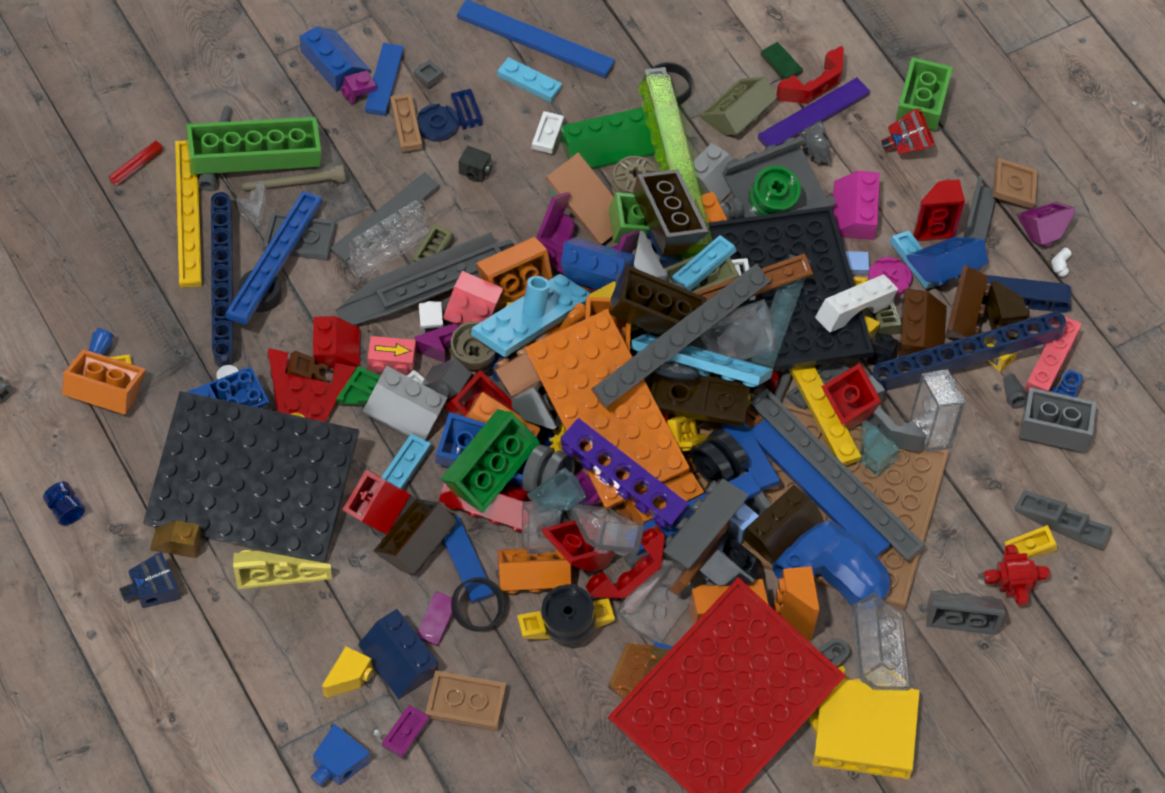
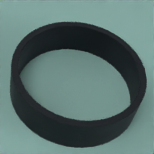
[645,62,692,107]
[451,577,505,631]

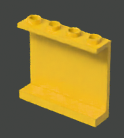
[812,679,920,780]

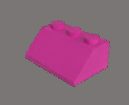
[833,170,880,240]

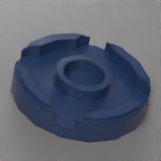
[417,104,459,142]

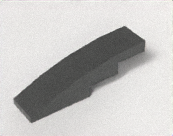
[1014,490,1112,550]

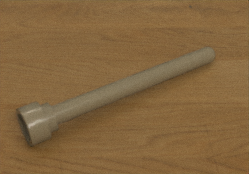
[241,165,346,191]

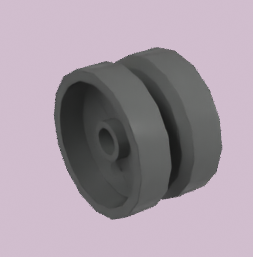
[523,444,575,502]

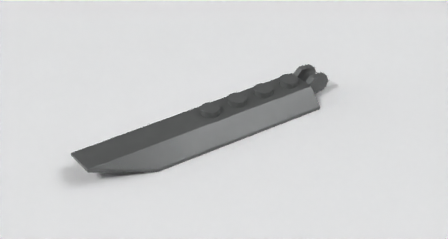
[336,232,514,325]

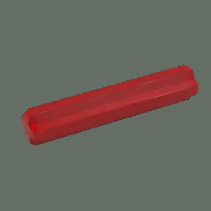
[109,141,163,186]

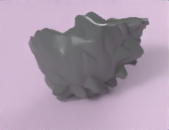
[799,121,831,165]

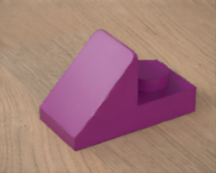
[414,323,458,362]

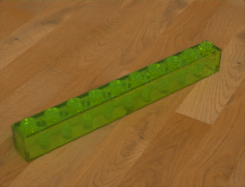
[638,74,713,258]

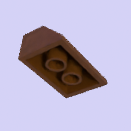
[945,265,991,340]
[898,289,946,358]

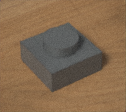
[414,59,444,88]

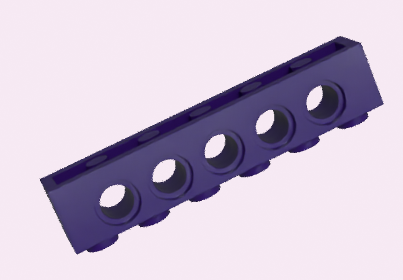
[560,418,689,531]

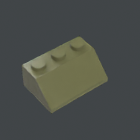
[699,77,777,136]

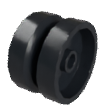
[690,429,749,483]
[541,584,596,646]

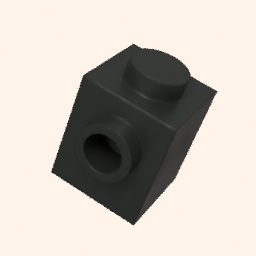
[458,145,493,182]

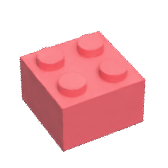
[443,271,503,326]

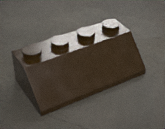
[633,169,708,256]
[609,264,707,347]

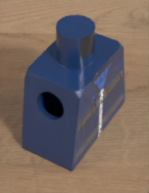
[119,552,180,608]

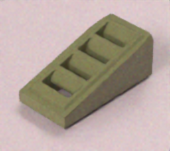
[412,223,454,262]
[872,299,902,335]

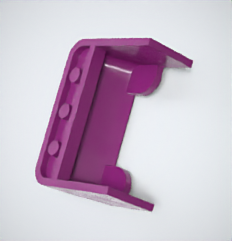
[536,192,640,291]

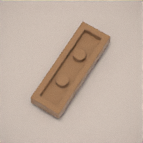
[390,94,422,152]

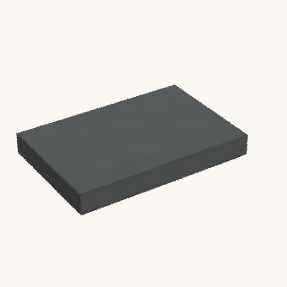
[263,212,337,261]

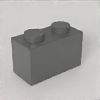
[421,359,472,397]

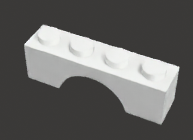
[815,274,898,332]

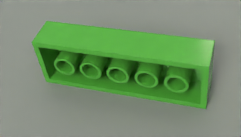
[186,117,321,174]

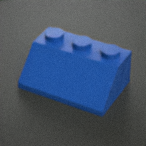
[299,26,371,92]
[906,237,988,285]
[561,238,635,290]

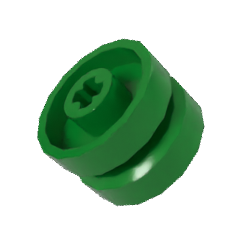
[748,165,801,216]

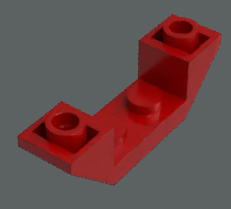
[776,45,844,104]
[585,525,665,598]

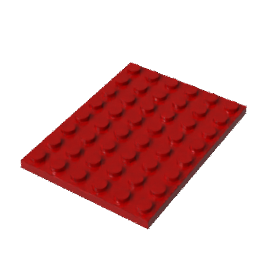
[607,578,846,793]

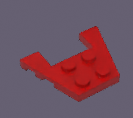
[267,348,355,422]

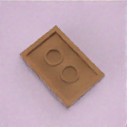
[425,670,506,731]

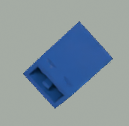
[187,366,269,408]

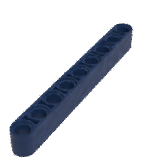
[211,192,234,368]
[873,312,1066,391]

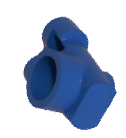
[1052,370,1083,398]

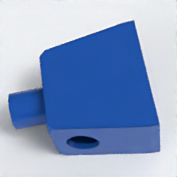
[310,724,371,787]

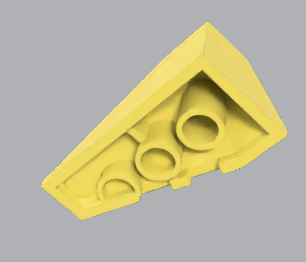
[233,550,332,589]

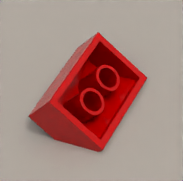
[913,179,965,242]

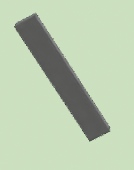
[330,172,440,265]

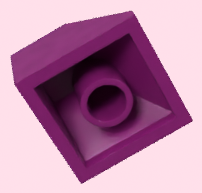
[1017,202,1076,246]

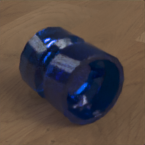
[43,481,85,526]

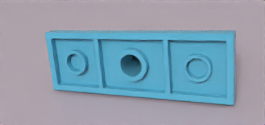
[471,274,591,357]
[630,334,773,387]

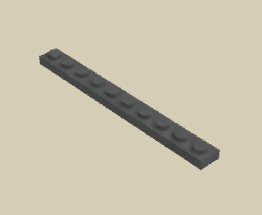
[591,264,770,408]
[750,388,925,562]

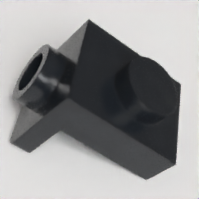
[867,333,899,366]

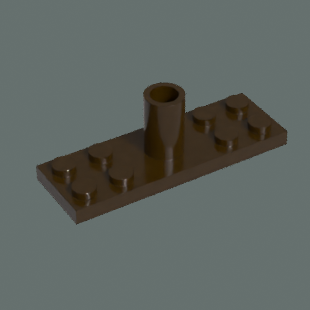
[644,368,750,427]

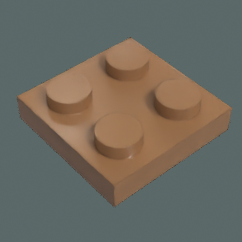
[992,158,1038,209]

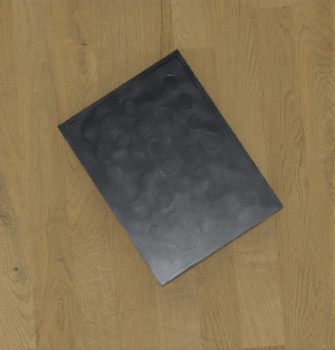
[705,206,874,371]
[143,391,360,563]

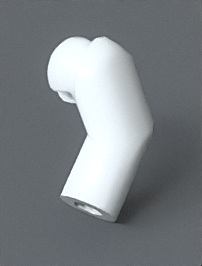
[1051,248,1072,277]

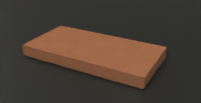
[545,153,614,245]

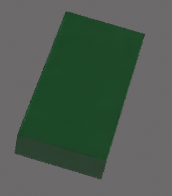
[761,42,803,79]

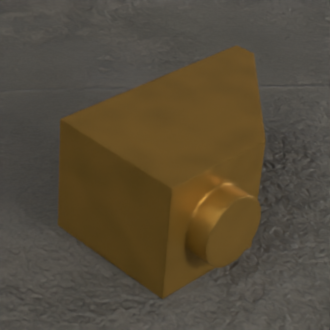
[150,521,202,558]

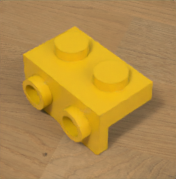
[667,416,709,451]

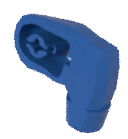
[772,520,891,609]

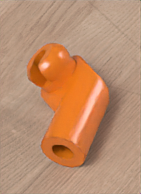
[560,303,586,330]

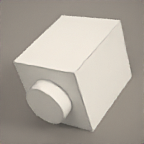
[419,301,443,334]

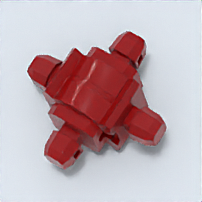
[983,544,1050,606]

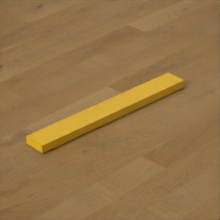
[175,140,202,288]

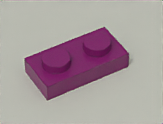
[382,705,429,759]

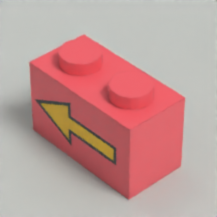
[367,336,416,375]

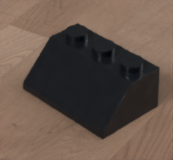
[700,532,761,586]

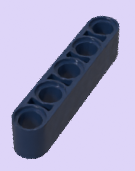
[981,275,1071,313]

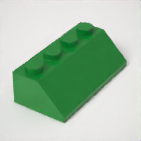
[561,107,655,170]
[440,409,540,513]

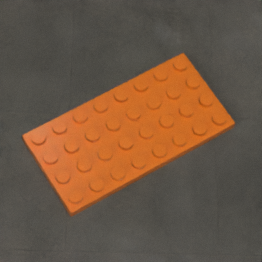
[525,309,690,510]

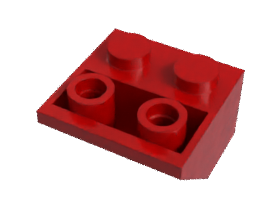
[342,469,411,535]

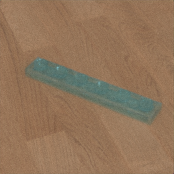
[751,254,811,369]

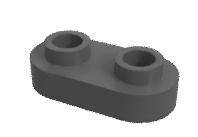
[818,638,850,667]

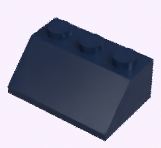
[358,609,438,700]

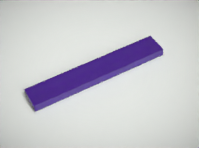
[758,77,870,148]

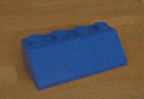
[435,412,538,488]

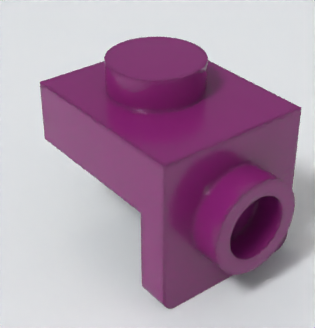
[341,71,376,105]
[565,471,601,508]

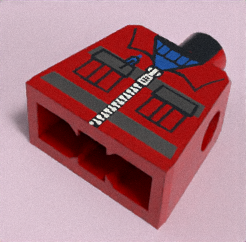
[881,108,936,154]

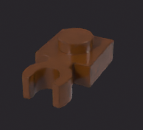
[287,351,328,381]

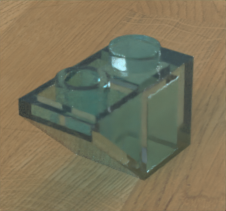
[860,420,899,476]

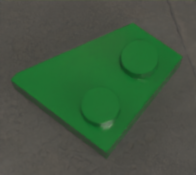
[336,366,381,405]

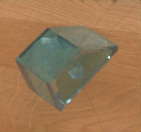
[527,468,586,511]

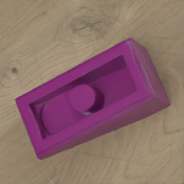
[417,591,453,646]

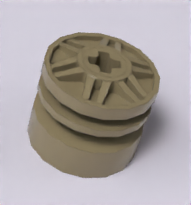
[611,156,658,196]
[451,321,498,379]

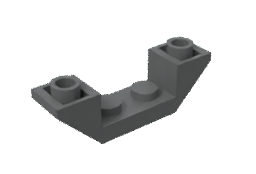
[865,375,926,452]

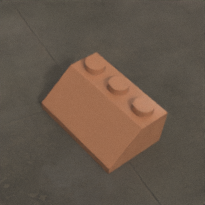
[493,334,552,397]

